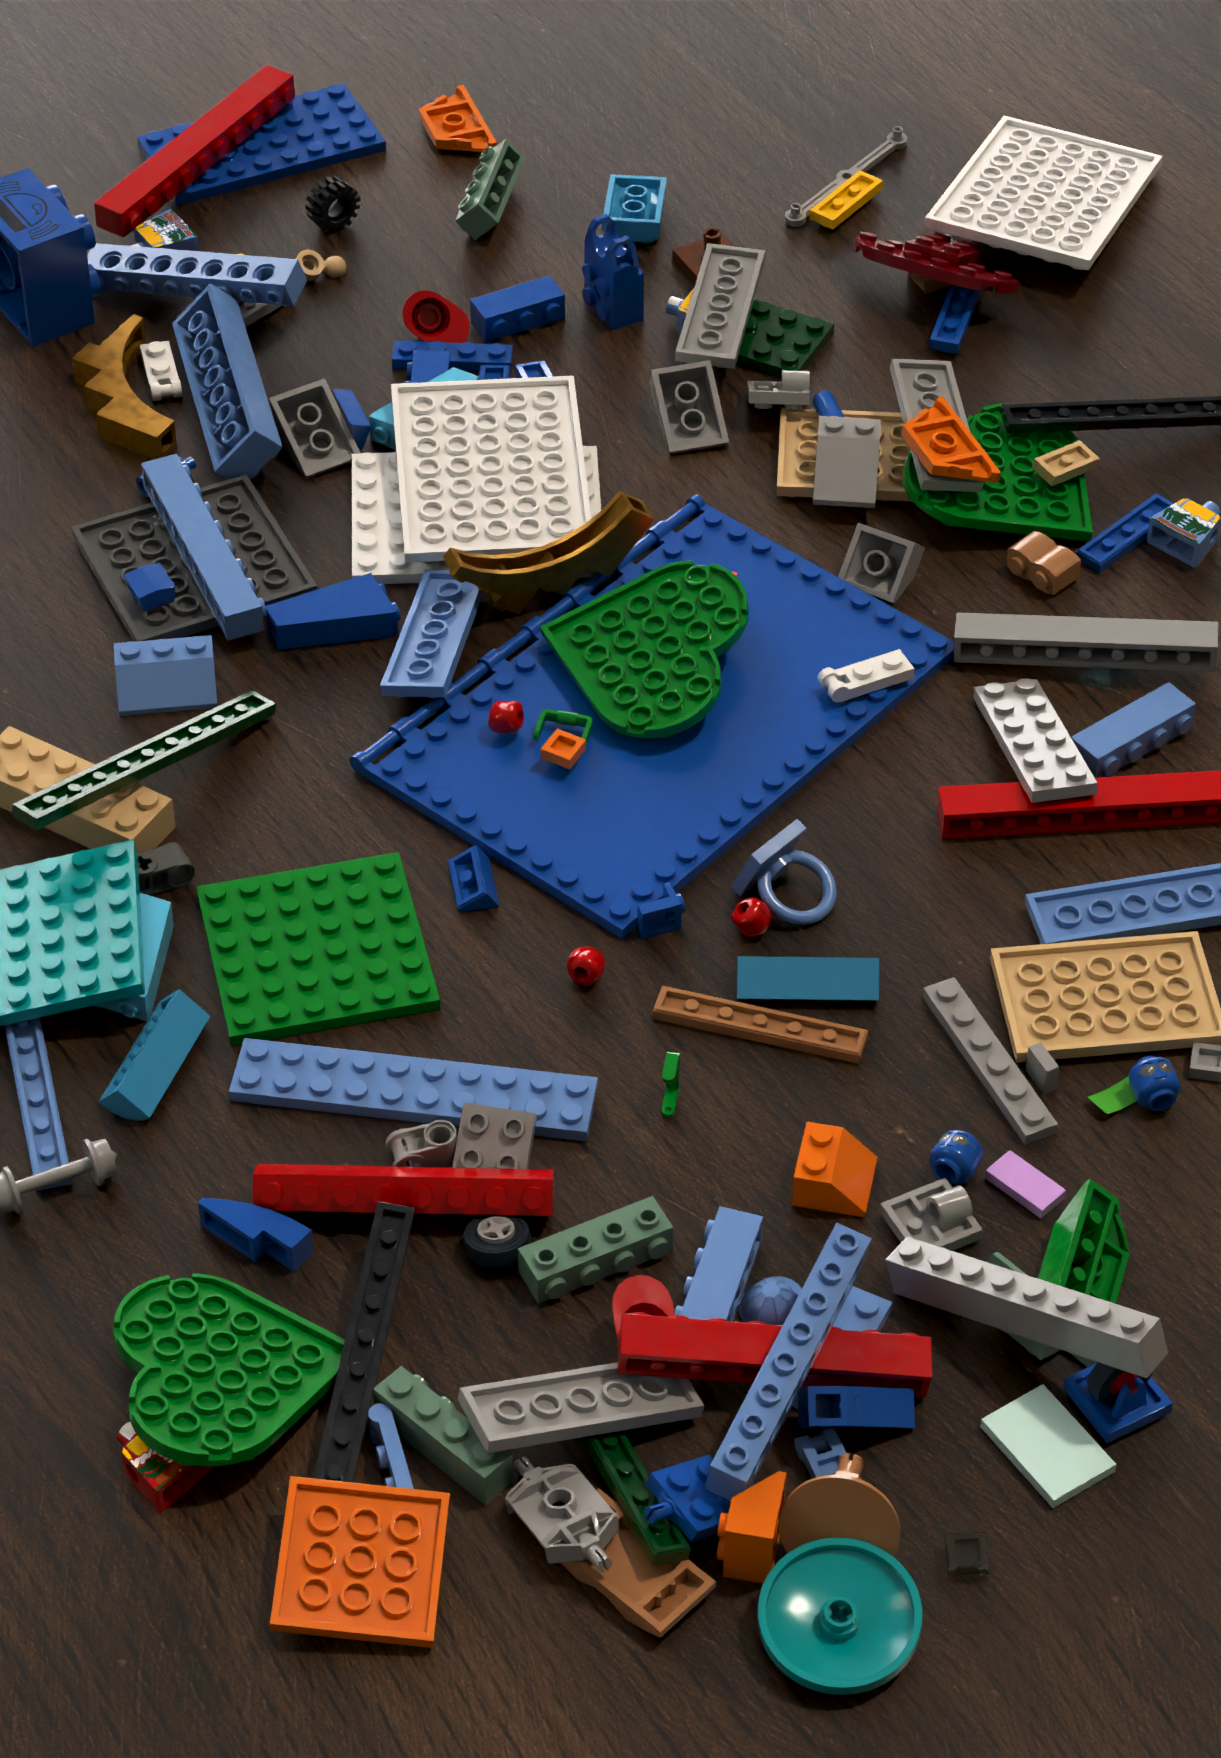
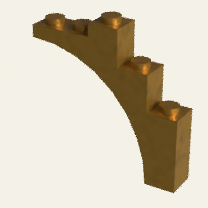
[72,314,177,459]
[443,491,655,615]

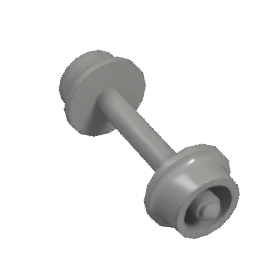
[0,1139,117,1214]

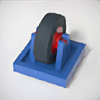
[1063,1362,1173,1443]

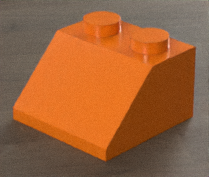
[792,1122,878,1218]
[717,1471,787,1584]

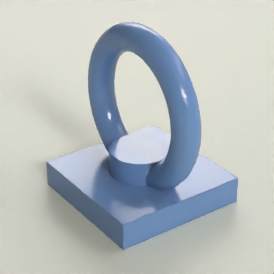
[731,819,837,925]

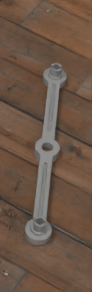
[785,126,908,227]

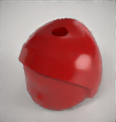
[488,700,524,734]
[731,898,771,937]
[567,946,605,986]

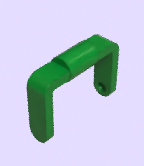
[533,709,593,747]
[661,1052,680,1118]

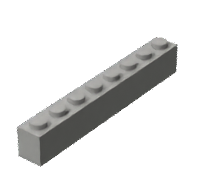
[954,612,1218,672]
[885,1236,1168,1378]

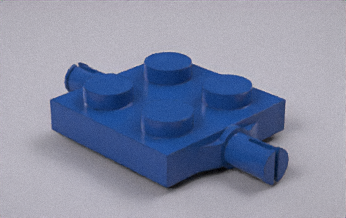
[644,1454,755,1542]

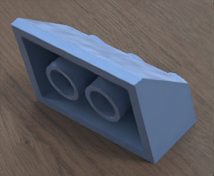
[114,635,218,716]

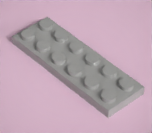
[675,243,765,369]
[890,359,984,492]
[973,679,1098,803]
[458,1362,704,1453]

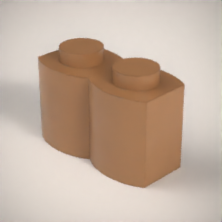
[1007,531,1081,595]

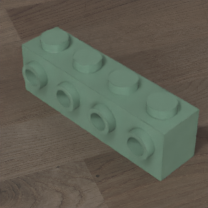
[455,139,526,240]
[518,1196,673,1304]
[373,1366,513,1506]

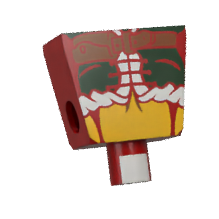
[117,1422,215,1514]

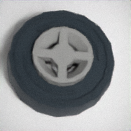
[463,1215,531,1268]

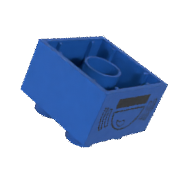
[0,168,102,347]

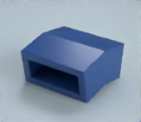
[123,563,176,612]

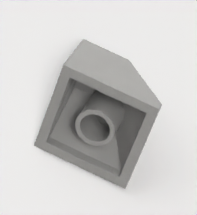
[838,523,925,603]

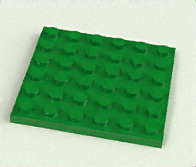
[196,852,440,1046]

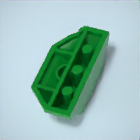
[1038,1179,1130,1304]

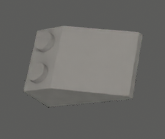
[649,360,729,455]
[268,378,361,479]
[813,416,881,508]

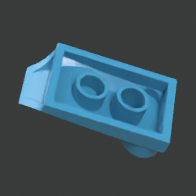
[602,174,667,244]

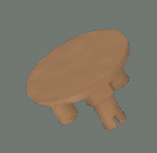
[779,1453,900,1557]

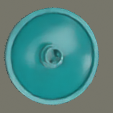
[758,1537,922,1695]

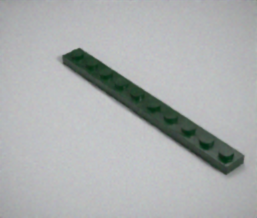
[12,690,276,830]

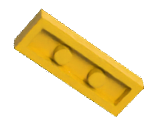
[810,170,883,230]

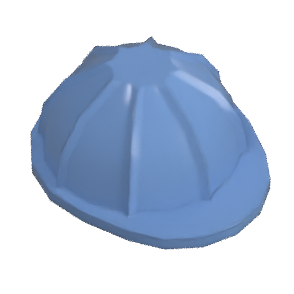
[738,1276,802,1325]

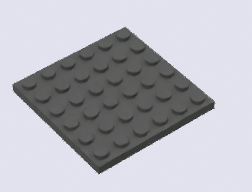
[71,474,318,642]

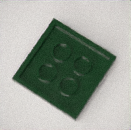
[736,299,834,377]

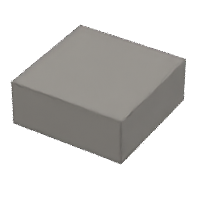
[1026,1042,1059,1095]
[1188,1042,1221,1082]

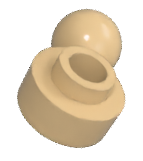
[296,249,346,281]

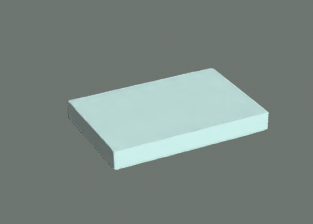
[980,1384,1116,1508]

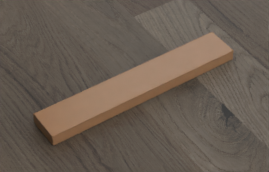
[653,985,868,1064]

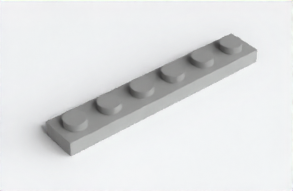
[922,977,1058,1145]

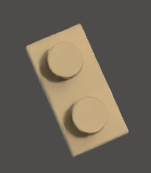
[1032,440,1100,486]

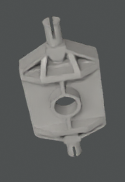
[505,1457,619,1573]

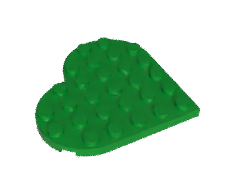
[902,403,1093,542]
[540,560,749,739]
[113,1273,345,1466]

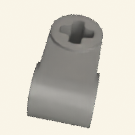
[386,1120,457,1167]

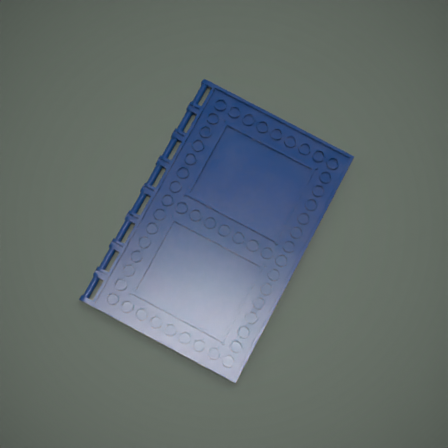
[349,494,954,939]

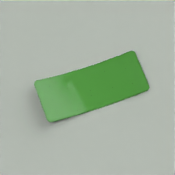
[1088,1077,1136,1114]

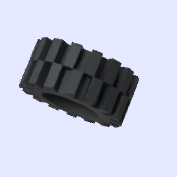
[305,176,361,233]

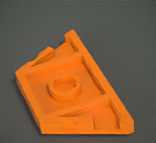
[419,85,497,152]
[901,396,1001,483]

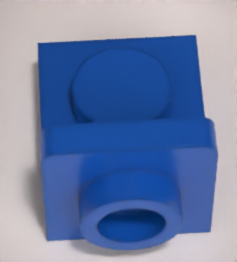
[637,882,685,939]

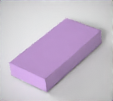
[985,1150,1066,1219]

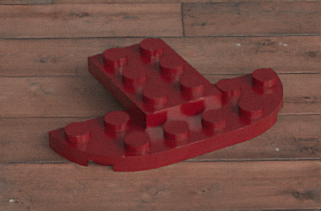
[853,231,1020,294]

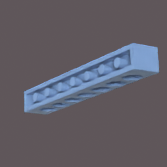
[87,243,307,306]
[705,1222,872,1501]

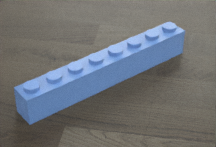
[141,453,267,641]

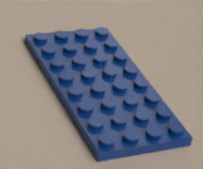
[137,83,386,206]

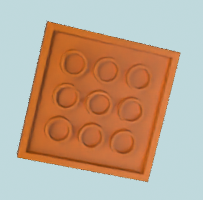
[270,1476,450,1648]

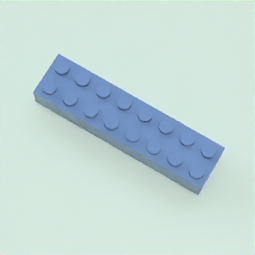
[172,283,282,480]

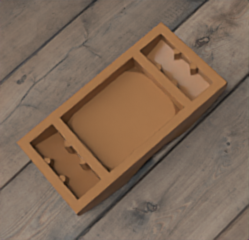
[561,1488,716,1638]

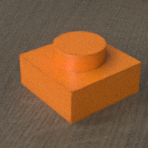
[540,729,586,770]

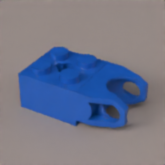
[582,214,644,331]

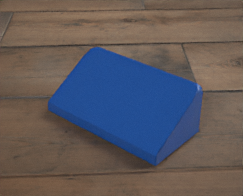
[332,389,371,451]
[448,845,499,912]

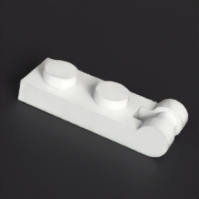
[140,341,182,401]
[817,649,914,703]

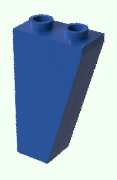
[265,573,401,650]

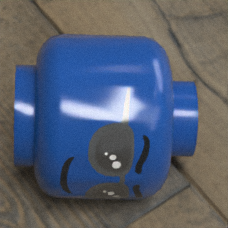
[1128,1056,1181,1111]
[929,1130,984,1185]

